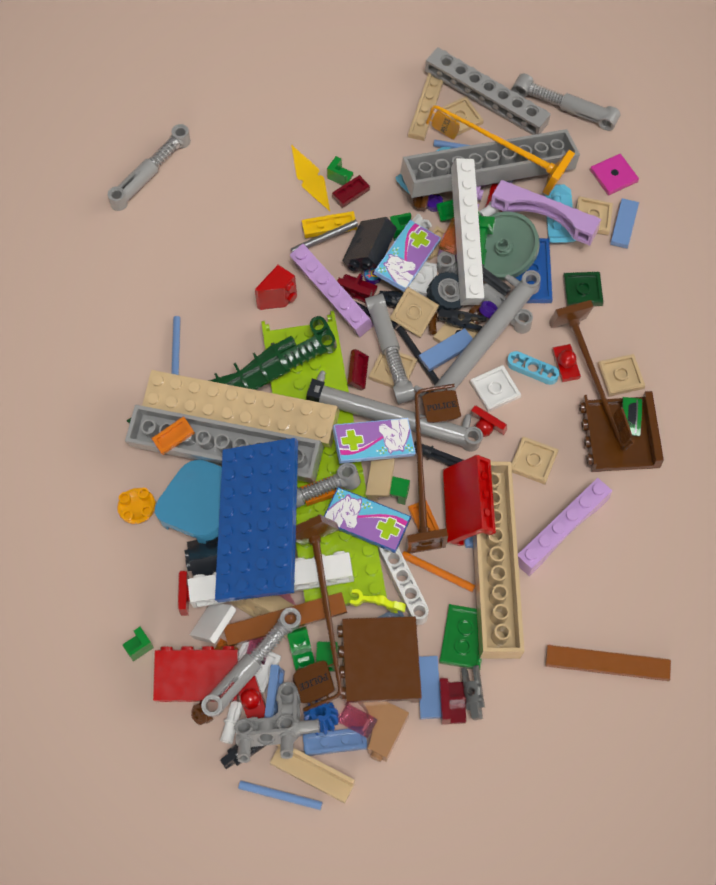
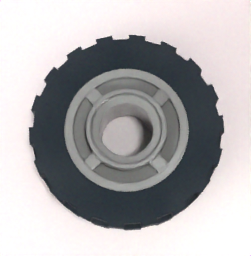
[426,272,464,312]

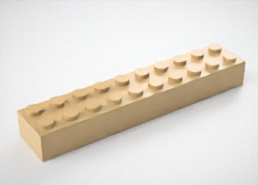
[142,370,340,448]
[473,461,525,659]

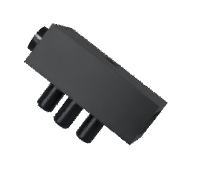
[342,217,397,272]
[184,537,218,576]

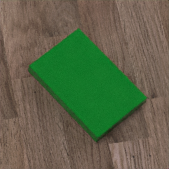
[439,604,482,669]

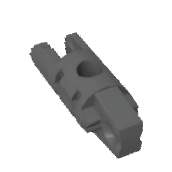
[461,665,485,720]

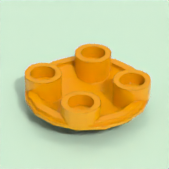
[117,487,156,524]

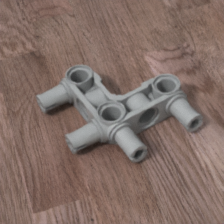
[234,682,320,763]

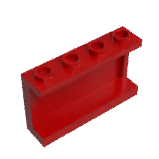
[443,455,496,546]
[153,646,239,702]

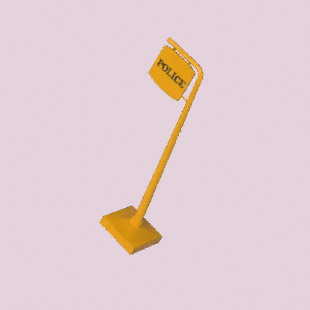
[426,105,575,196]

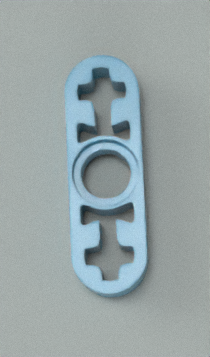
[507,351,559,385]

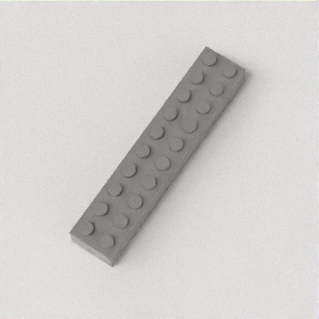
[400,129,580,198]
[125,405,324,483]

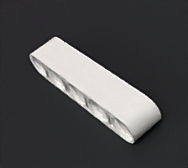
[378,547,429,625]

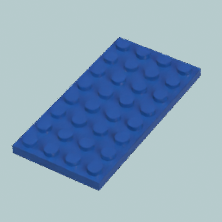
[215,438,298,603]

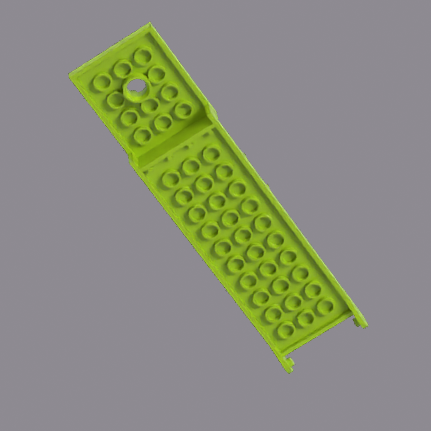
[261,310,387,606]

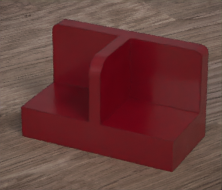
[337,273,377,303]
[439,678,467,725]

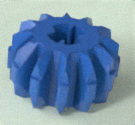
[304,700,339,736]

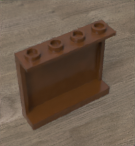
[579,391,664,472]
[337,616,422,705]

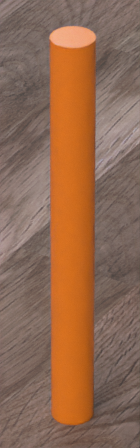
[402,551,475,592]

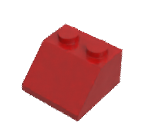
[255,264,297,310]

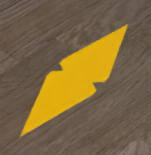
[291,145,330,211]

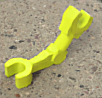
[350,589,406,614]

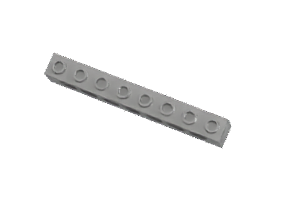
[425,47,551,135]

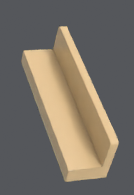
[366,458,395,503]
[229,595,295,638]
[270,744,355,804]

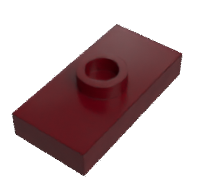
[332,175,370,208]
[347,349,369,390]

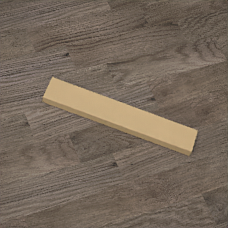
[408,73,444,141]

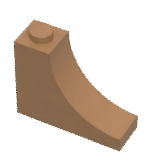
[357,701,409,762]

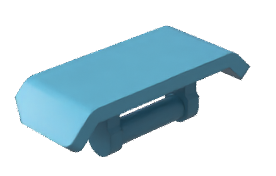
[545,184,576,243]

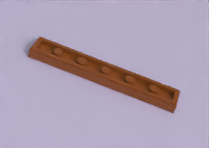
[224,592,347,646]
[545,645,671,681]

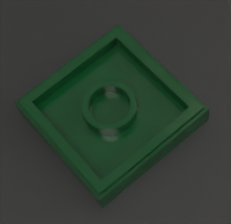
[563,272,604,307]

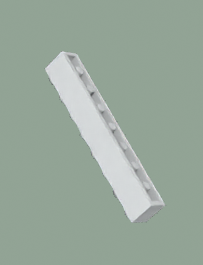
[451,158,484,305]
[188,551,354,608]

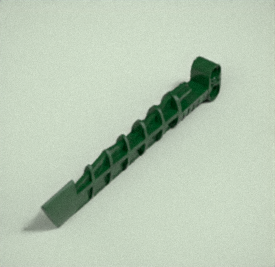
[127,316,337,424]

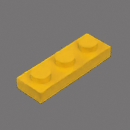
[302,211,357,238]

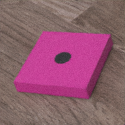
[590,153,639,196]

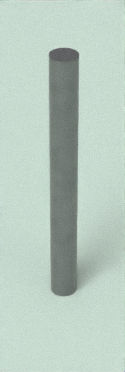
[291,219,359,252]

